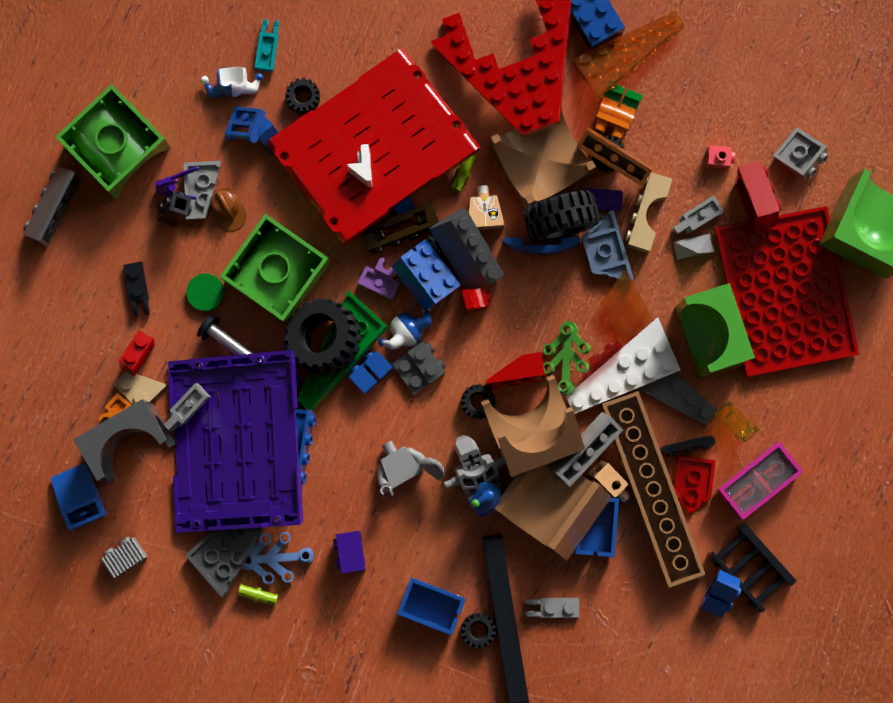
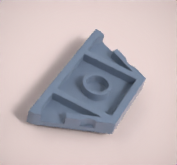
[581,210,634,281]

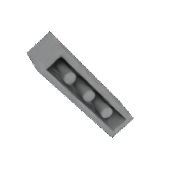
[549,412,623,487]

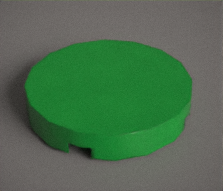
[186,273,225,311]

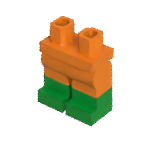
[594,82,643,139]

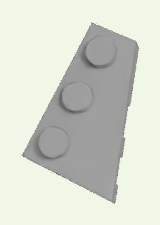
[183,161,222,220]

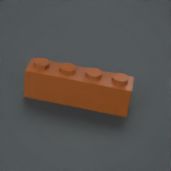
[577,127,653,186]

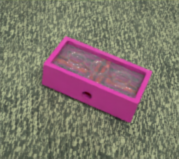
[716,442,803,520]

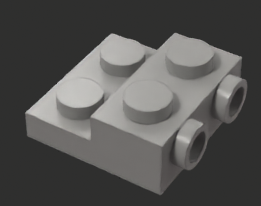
[773,127,829,181]

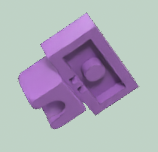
[358,257,400,300]

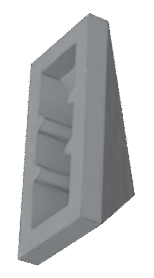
[673,234,714,260]

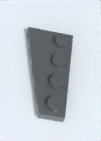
[637,373,718,426]

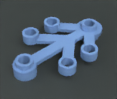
[242,532,314,584]

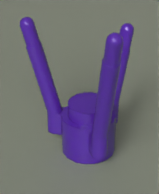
[155,166,199,200]

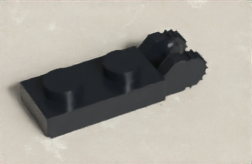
[123,261,150,317]
[660,436,715,457]

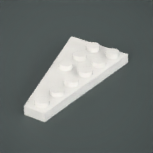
[566,317,680,414]

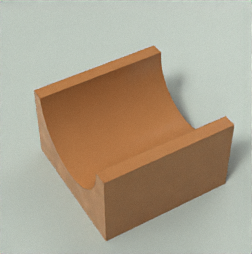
[494,460,612,561]

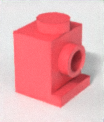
[706,145,735,169]

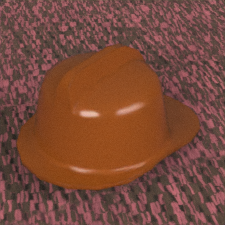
[210,188,246,231]

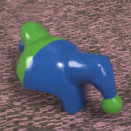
[470,482,504,517]

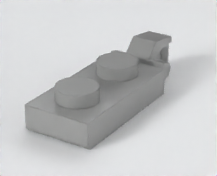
[672,196,724,235]
[164,383,210,431]

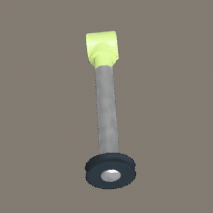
[197,314,297,382]

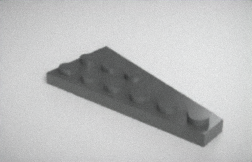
[185,484,271,599]

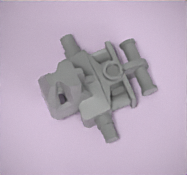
[444,435,505,501]

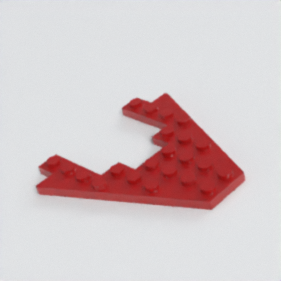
[431,0,572,137]

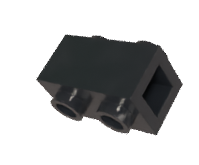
[156,192,192,226]

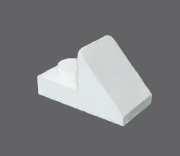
[347,144,372,187]

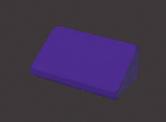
[584,188,623,212]

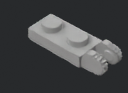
[525,598,579,618]

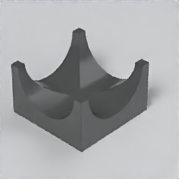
[73,399,176,483]

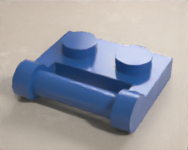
[224,107,266,143]

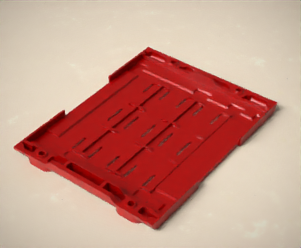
[267,49,482,246]

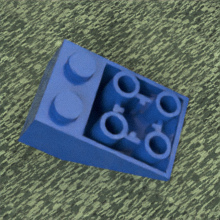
[50,462,109,531]

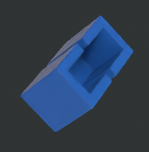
[349,351,393,395]
[701,570,742,618]

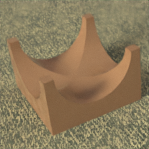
[489,106,596,209]
[481,375,585,477]

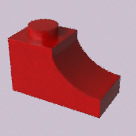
[461,287,491,314]

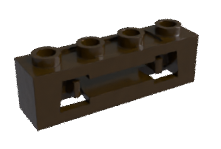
[361,202,439,254]

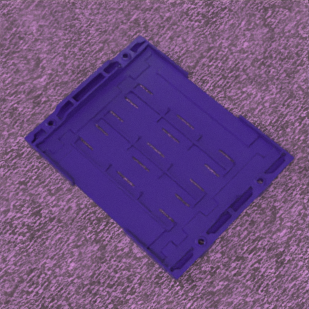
[168,350,303,533]

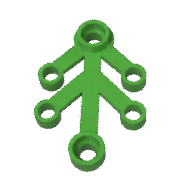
[543,321,591,396]

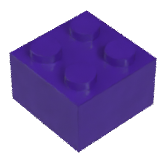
[333,531,366,573]

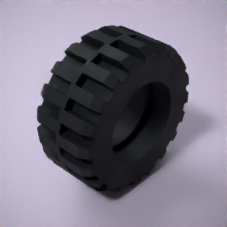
[523,190,600,242]
[284,298,362,375]

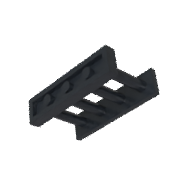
[708,523,797,612]

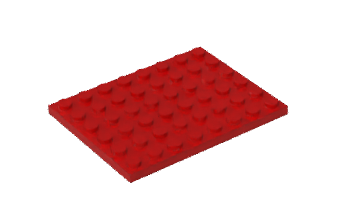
[715,206,860,377]

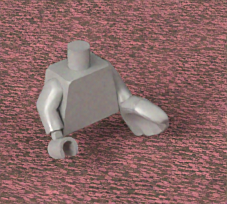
[377,441,445,499]

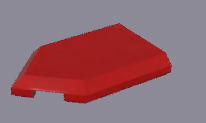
[673,455,716,515]

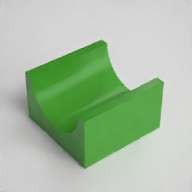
[56,84,171,200]
[220,214,331,326]

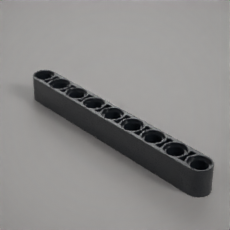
[482,533,529,703]

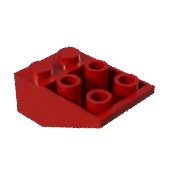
[486,352,545,389]

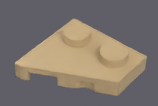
[113,372,167,404]

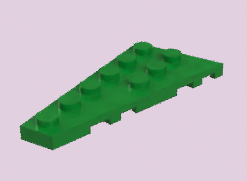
[297,290,389,411]

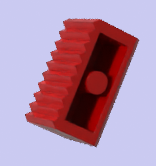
[118,330,155,377]

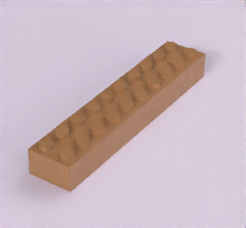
[600,391,705,588]

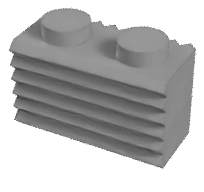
[100,536,148,579]

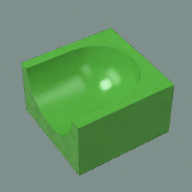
[819,169,893,279]
[675,283,755,379]

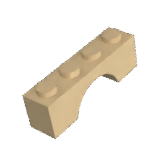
[625,172,672,254]

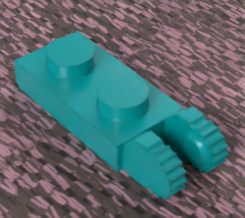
[255,19,280,73]

